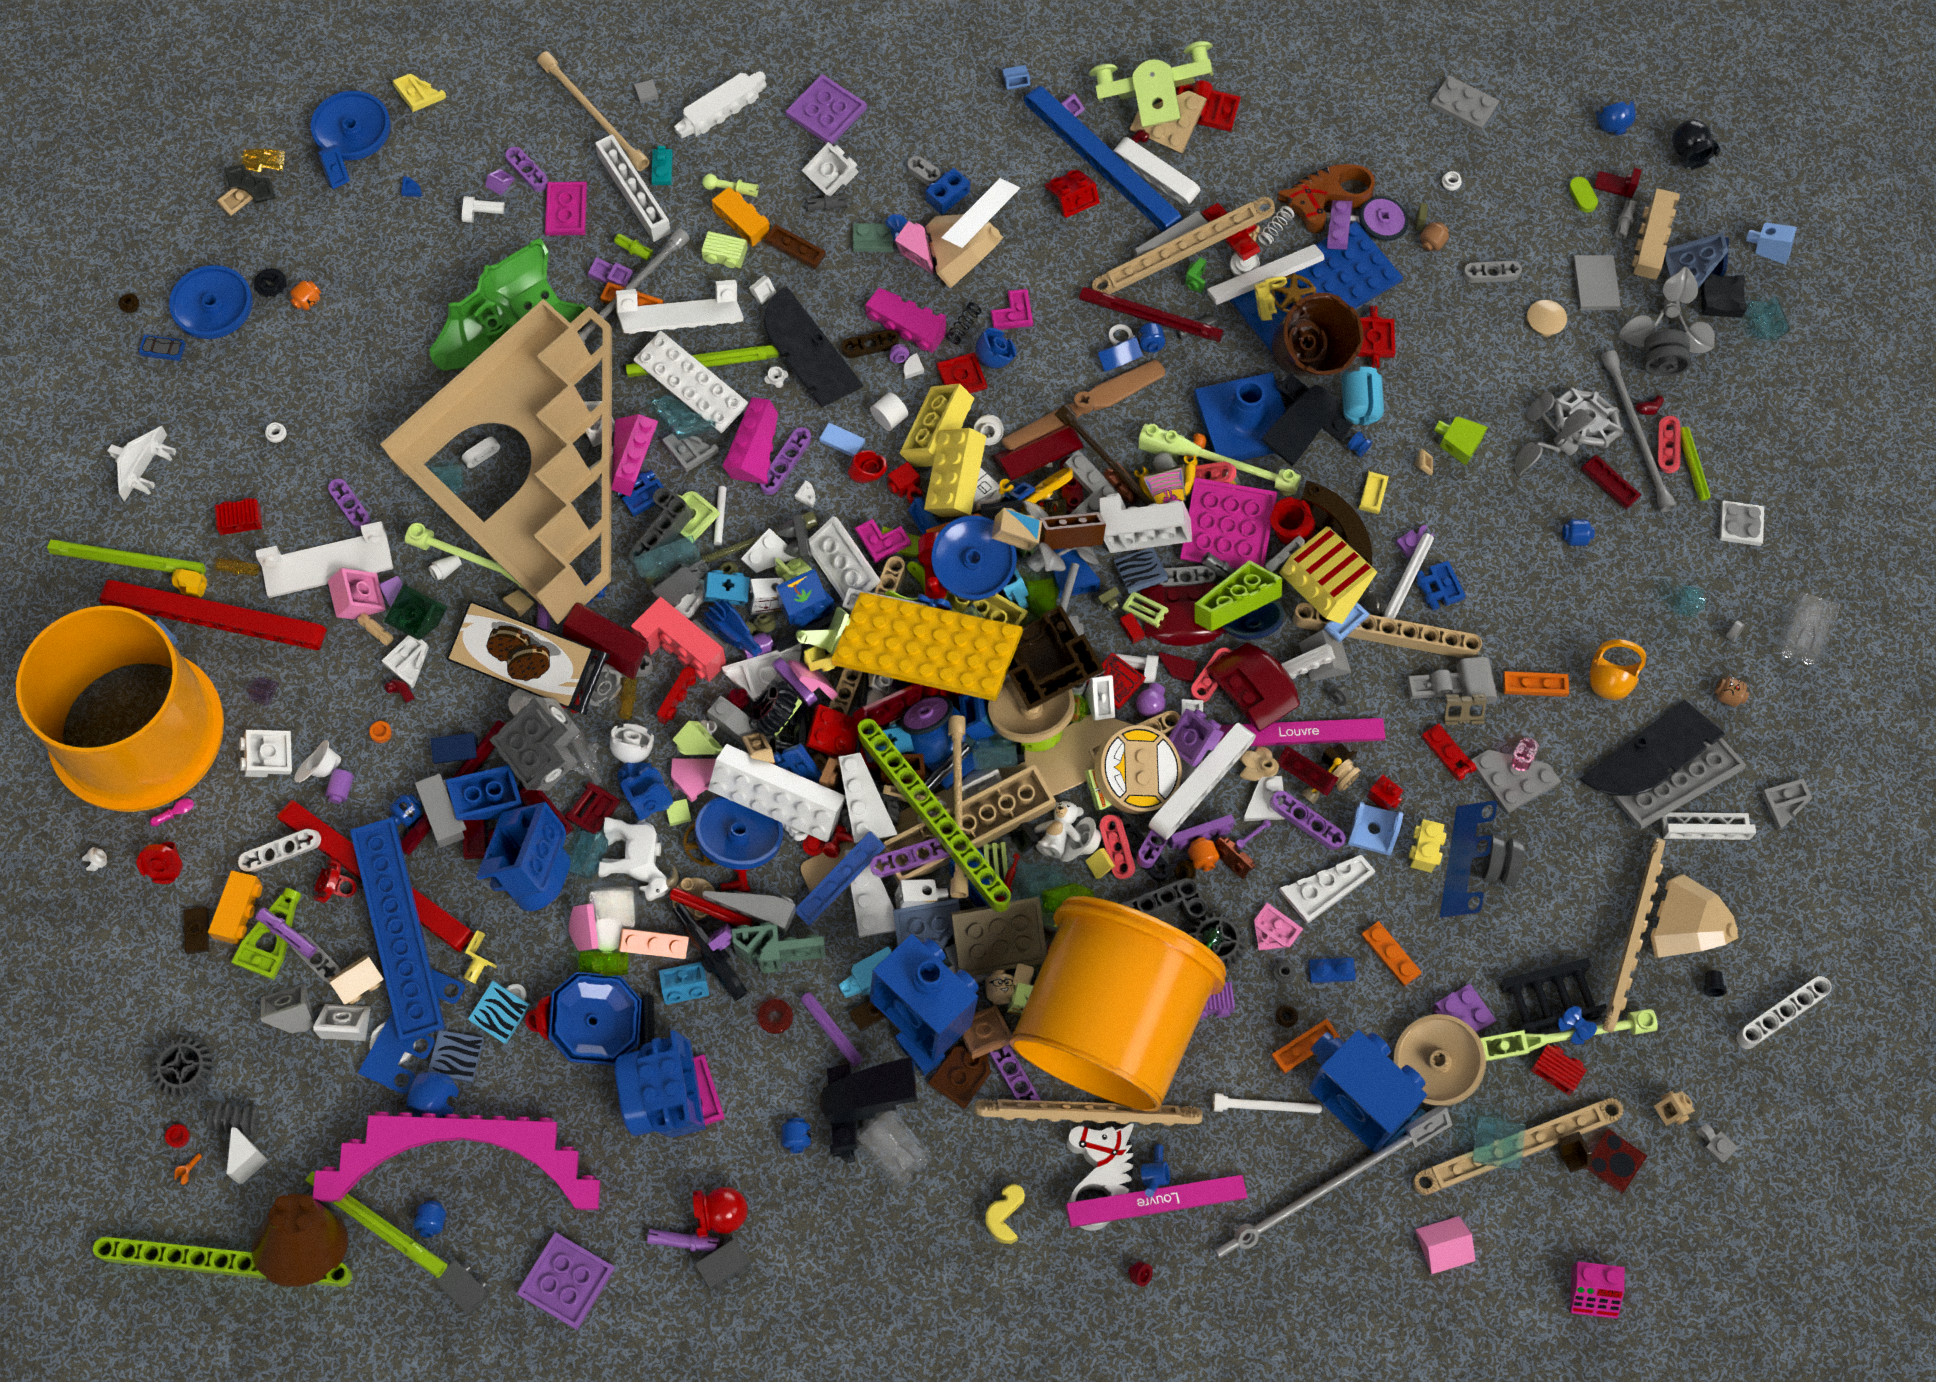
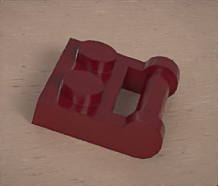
[564,782,621,837]

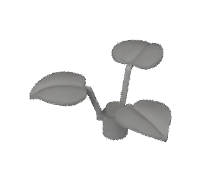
[1619,266,1715,353]
[1515,392,1595,477]
[1023,501,1099,572]

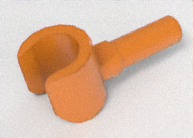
[174,1153,202,1185]

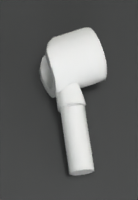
[700,720,717,735]

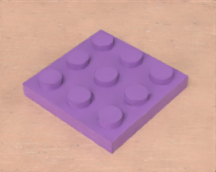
[785,74,867,145]
[517,1232,616,1331]

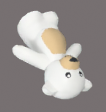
[1034,801,1084,859]

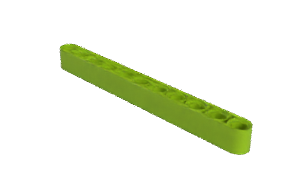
[858,719,1011,912]
[93,1237,352,1287]

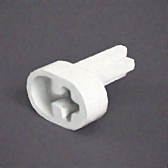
[462,196,505,223]
[1116,654,1159,684]

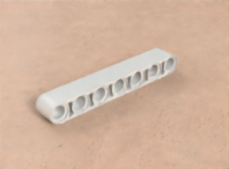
[1148,723,1256,840]

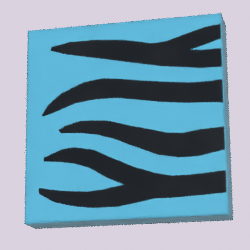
[468,981,531,1044]

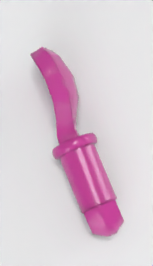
[150,798,194,827]

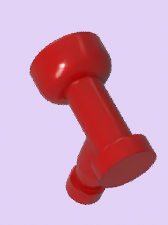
[822,825,858,858]
[721,869,751,893]

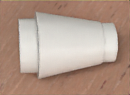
[428,555,462,581]

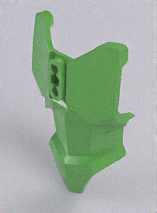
[429,238,587,371]

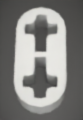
[462,437,500,468]

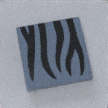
[1114,547,1168,594]
[428,1030,484,1083]

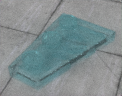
[651,395,716,440]
[633,535,707,578]

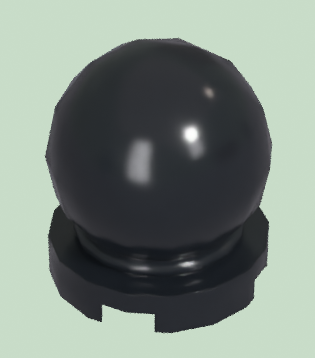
[1672,119,1721,170]

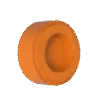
[369,721,392,743]

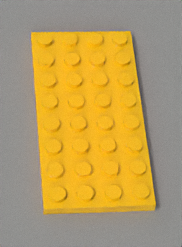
[831,592,1023,701]

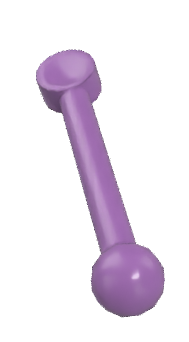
[1236,819,1271,849]

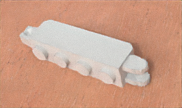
[674,71,766,138]

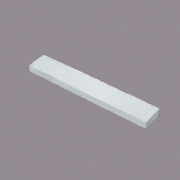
[1207,244,1324,305]

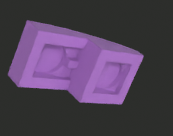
[587,257,633,287]

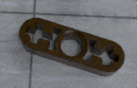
[841,330,899,358]

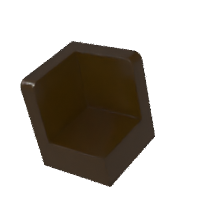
[1321,743,1358,772]
[1558,1131,1592,1173]

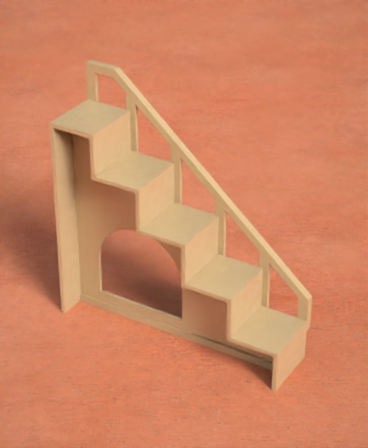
[380,299,612,624]

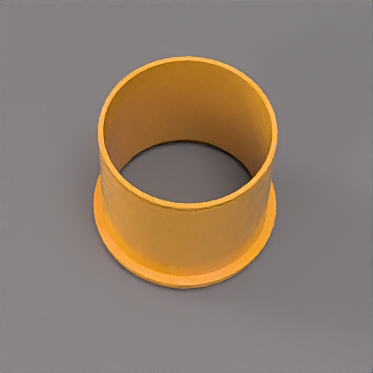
[16,606,224,812]
[1010,896,1226,1111]

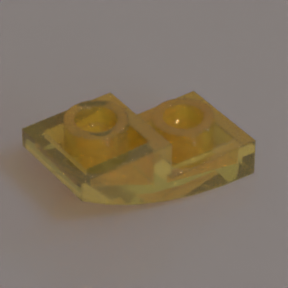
[242,149,285,172]

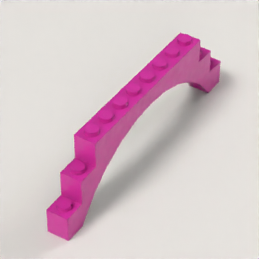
[313,1112,601,1210]

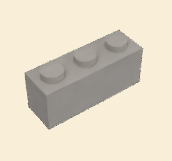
[415,774,466,848]

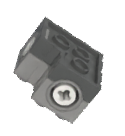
[490,697,581,791]

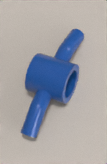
[1141,1145,1170,1197]

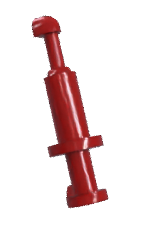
[995,853,1020,902]

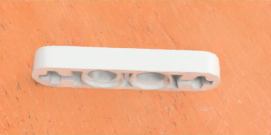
[238,829,321,872]

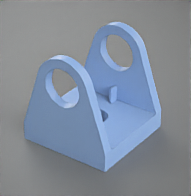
[1347,802,1403,855]

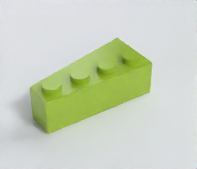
[1195,560,1282,631]

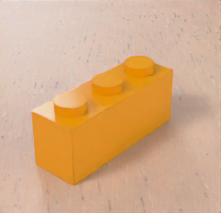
[712,187,770,247]
[208,870,263,945]

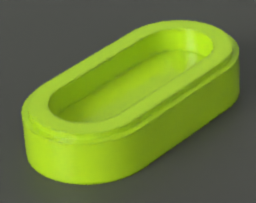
[1569,177,1598,213]

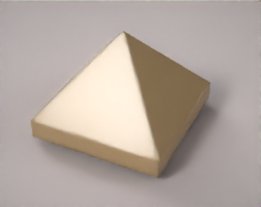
[1414,449,1433,475]

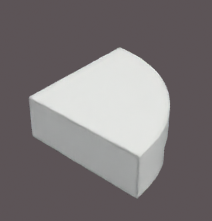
[904,353,924,379]
[795,480,816,508]

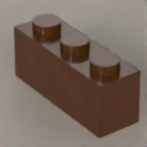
[1039,512,1106,550]

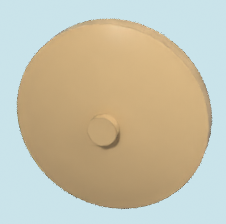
[988,684,1075,743]
[1394,1014,1486,1106]

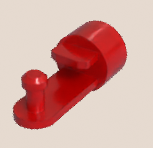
[918,532,947,599]

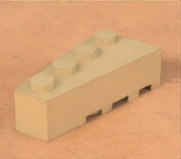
[1631,188,1680,280]

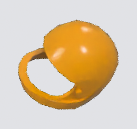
[1589,639,1647,701]

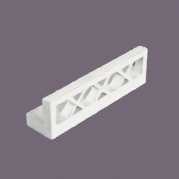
[1661,812,1756,840]

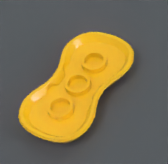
[1021,467,1073,512]

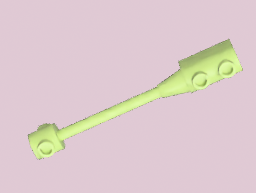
[1139,424,1301,496]
[405,523,524,589]
[1480,1009,1658,1062]

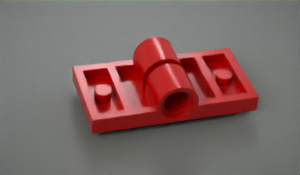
[1159,80,1241,132]
[805,704,883,774]

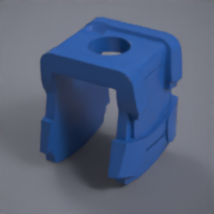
[620,766,673,821]

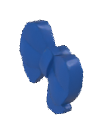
[885,214,907,243]
[917,594,952,610]
[1558,1006,1597,1045]

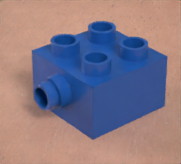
[869,934,979,1063]
[1308,1029,1428,1153]

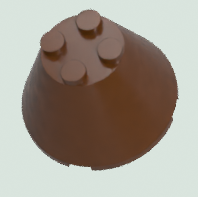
[251,1194,349,1287]

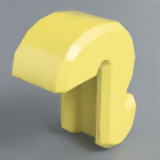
[985,1184,1025,1244]

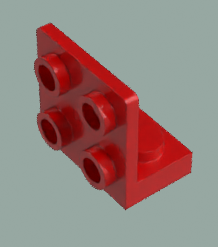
[1044,170,1100,218]

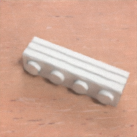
[1281,644,1335,679]

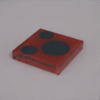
[1585,1129,1647,1194]

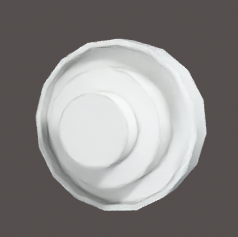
[1230,253,1260,277]
[974,414,1004,446]

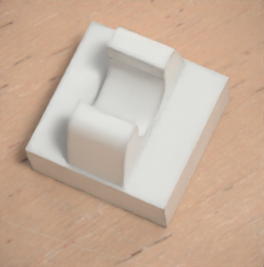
[749,275,777,305]

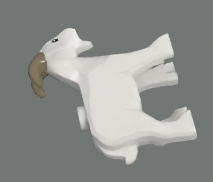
[598,817,679,901]

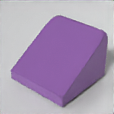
[1061,93,1085,117]
[485,169,515,195]
[379,576,410,608]

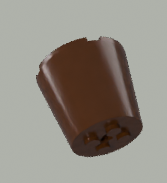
[1271,293,1363,376]

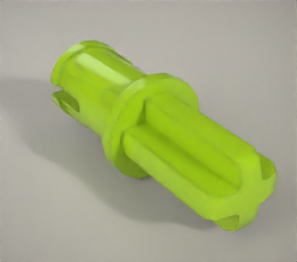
[614,234,653,261]

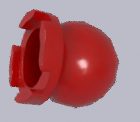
[1269,497,1316,545]
[693,1187,748,1238]

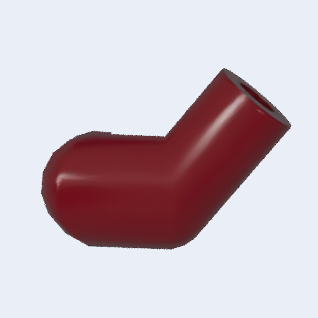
[1130,129,1150,144]
[1635,395,1665,415]
[384,679,415,704]

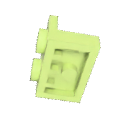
[774,557,812,582]

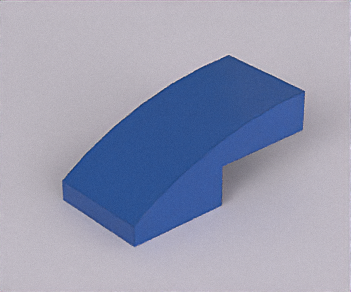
[1098,336,1143,372]
[1003,482,1035,502]

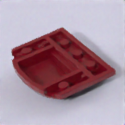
[1140,582,1227,646]
[1206,642,1300,732]

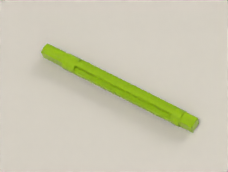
[626,345,779,377]
[47,539,206,575]
[305,1171,448,1278]

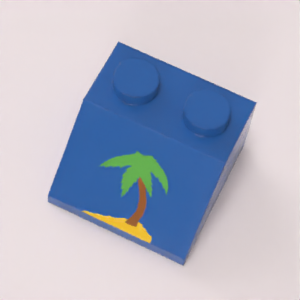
[776,568,828,625]

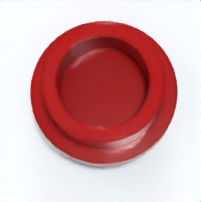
[803,835,825,856]

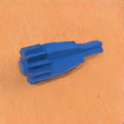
[703,600,762,657]

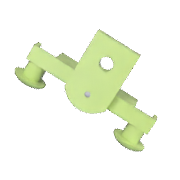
[1089,41,1213,128]

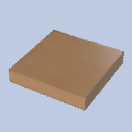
[961,1005,1012,1059]

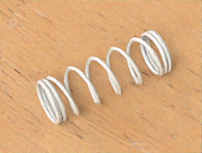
[1258,206,1295,246]

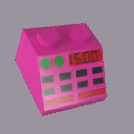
[1570,1262,1625,1319]

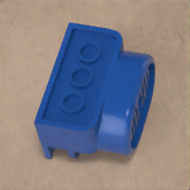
[476,802,571,911]
[614,1030,706,1138]

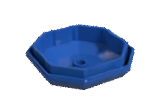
[548,972,642,1066]

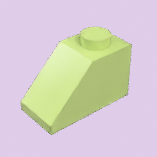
[672,721,723,755]

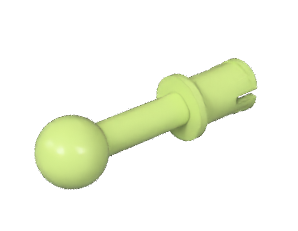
[702,174,759,197]

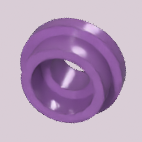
[889,344,909,363]

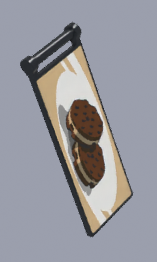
[446,601,610,715]

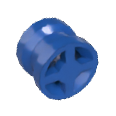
[1347,431,1373,457]

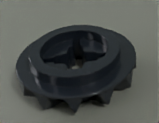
[254,268,287,298]

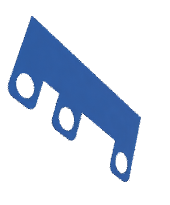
[1439,800,1497,918]
[358,969,465,1094]

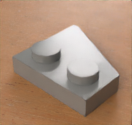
[662,429,719,472]
[1265,535,1305,575]
[1762,778,1812,830]

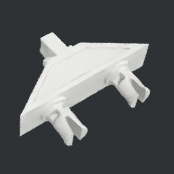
[107,426,176,502]

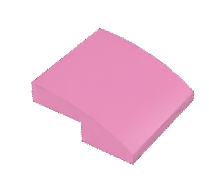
[787,660,839,700]

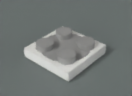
[1719,501,1764,546]

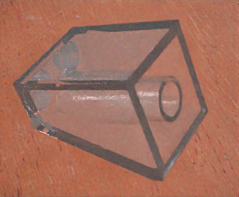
[1775,591,1841,665]
[589,886,639,948]
[857,1111,930,1188]

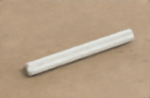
[1382,533,1434,619]

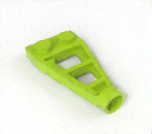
[231,888,302,980]

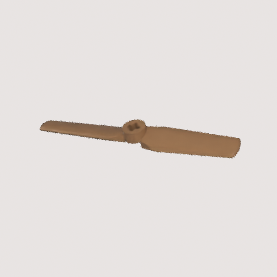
[1001,360,1165,450]

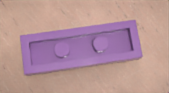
[1327,200,1352,250]
[1169,814,1235,850]
[708,923,733,951]

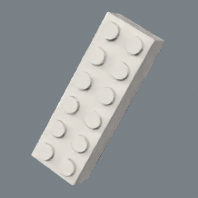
[708,744,846,842]

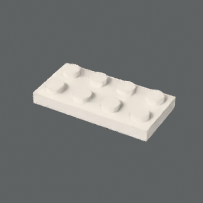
[809,516,881,601]

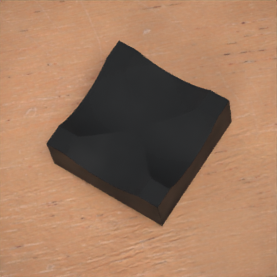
[1701,273,1747,318]

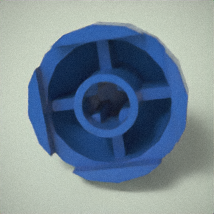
[1595,101,1636,136]
[975,328,1017,369]

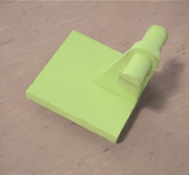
[796,606,850,654]

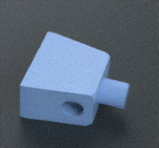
[1746,223,1797,265]

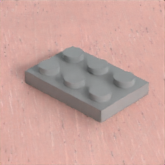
[1430,76,1499,132]

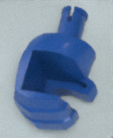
[406,1072,459,1118]

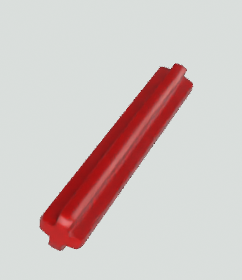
[669,887,753,927]

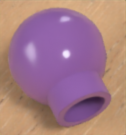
[1136,683,1166,718]

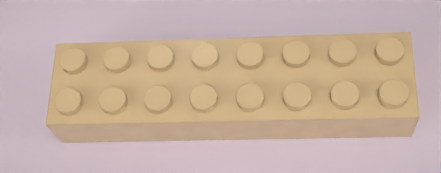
[881,764,1056,885]

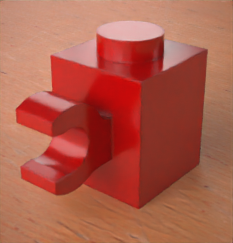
[887,461,923,504]
[1367,775,1404,811]

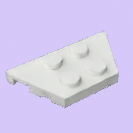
[722,643,802,702]

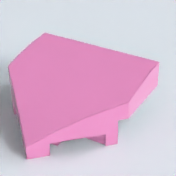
[671,758,716,802]
[1254,903,1303,951]
[568,904,599,951]

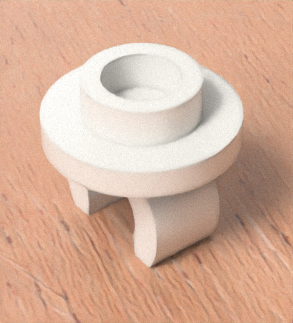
[82,847,107,871]

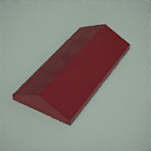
[992,425,1084,481]
[563,603,649,680]
[853,684,933,737]

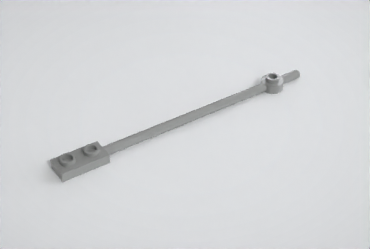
[1214,1105,1452,1258]

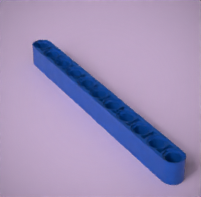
[1024,85,1182,232]

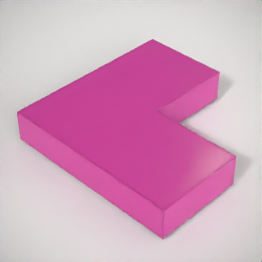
[991,289,1033,330]
[855,519,911,563]

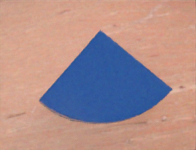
[401,176,422,197]

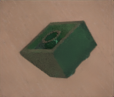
[383,584,448,641]

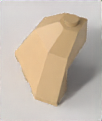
[925,214,1003,288]
[1650,875,1738,958]

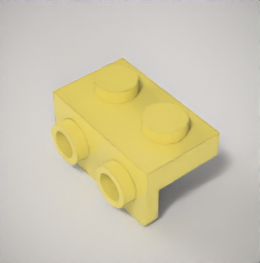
[804,646,836,672]

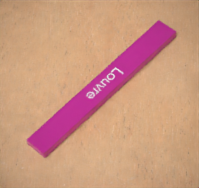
[1216,718,1386,746]
[1065,1175,1248,1228]

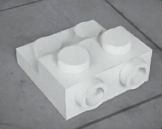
[801,142,859,197]
[239,730,292,777]

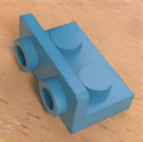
[659,961,709,1004]

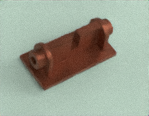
[1103,462,1143,506]
[1215,836,1256,879]

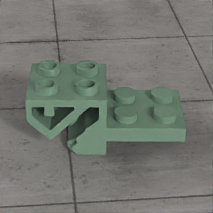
[732,922,826,973]

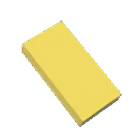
[1359,471,1389,514]

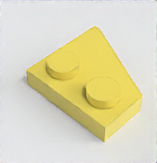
[393,74,446,112]

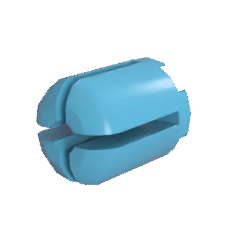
[1341,367,1384,425]

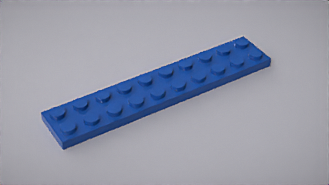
[350,817,446,1042]

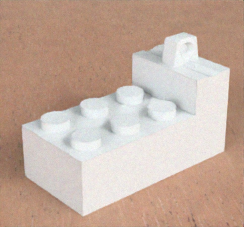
[1100,493,1192,553]

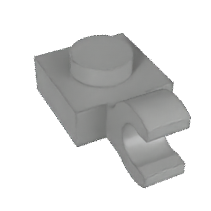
[1696,1123,1738,1164]

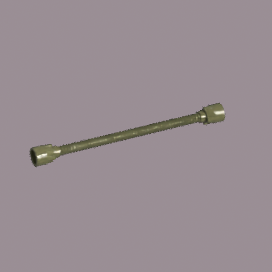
[644,511,818,589]

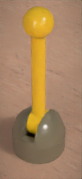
[1301,758,1342,804]

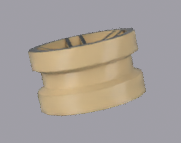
[1332,759,1362,792]

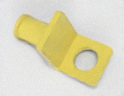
[463,930,497,984]

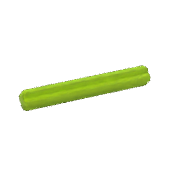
[1681,427,1711,501]

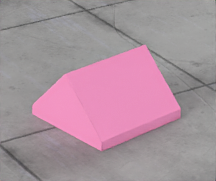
[1415,1216,1476,1275]

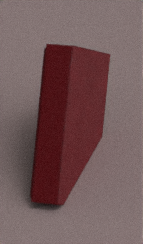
[1158,652,1197,683]

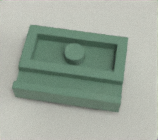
[853,223,893,252]

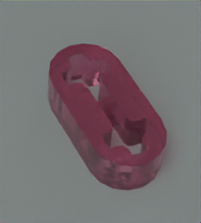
[1511,738,1539,771]

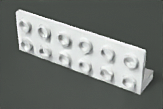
[616,280,743,334]
[634,330,749,433]
[255,521,393,598]

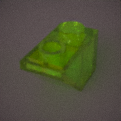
[1027,579,1059,616]
[1042,883,1094,912]
[578,950,628,976]

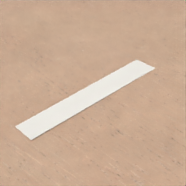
[941,178,1020,248]

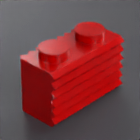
[214,498,263,535]
[1530,1044,1587,1096]

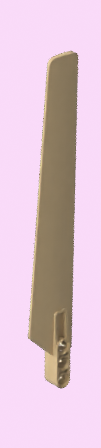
[801,711,1180,893]

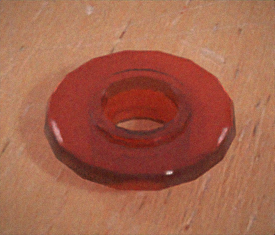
[757,999,793,1034]

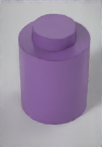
[742,632,774,659]
[325,769,354,804]

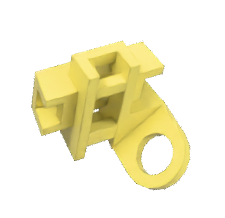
[1254,276,1287,321]

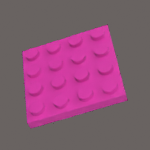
[1180,478,1277,570]

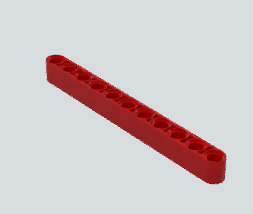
[98,580,327,650]
[276,799,475,953]

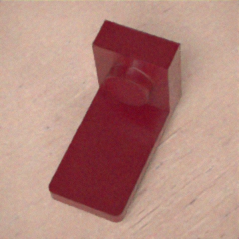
[1594,167,1642,198]

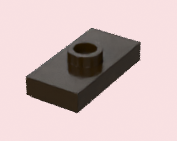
[184,907,209,954]
[849,1000,886,1033]

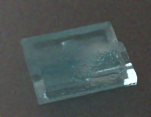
[1473,1116,1526,1171]

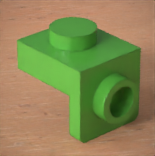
[1185,257,1207,294]

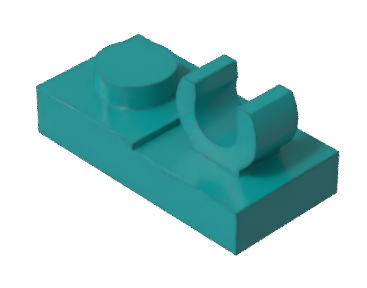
[652,146,673,185]

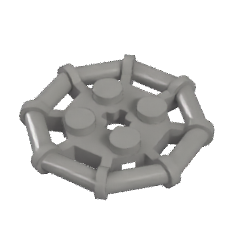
[1552,387,1624,449]

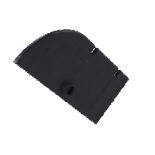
[764,286,863,408]
[1580,699,1725,796]

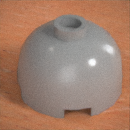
[580,663,622,706]

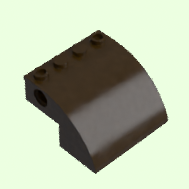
[1003,605,1105,711]

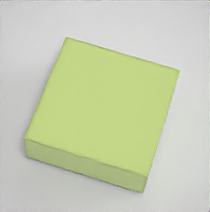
[666,799,692,826]

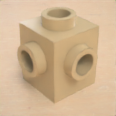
[1654,1091,1695,1126]

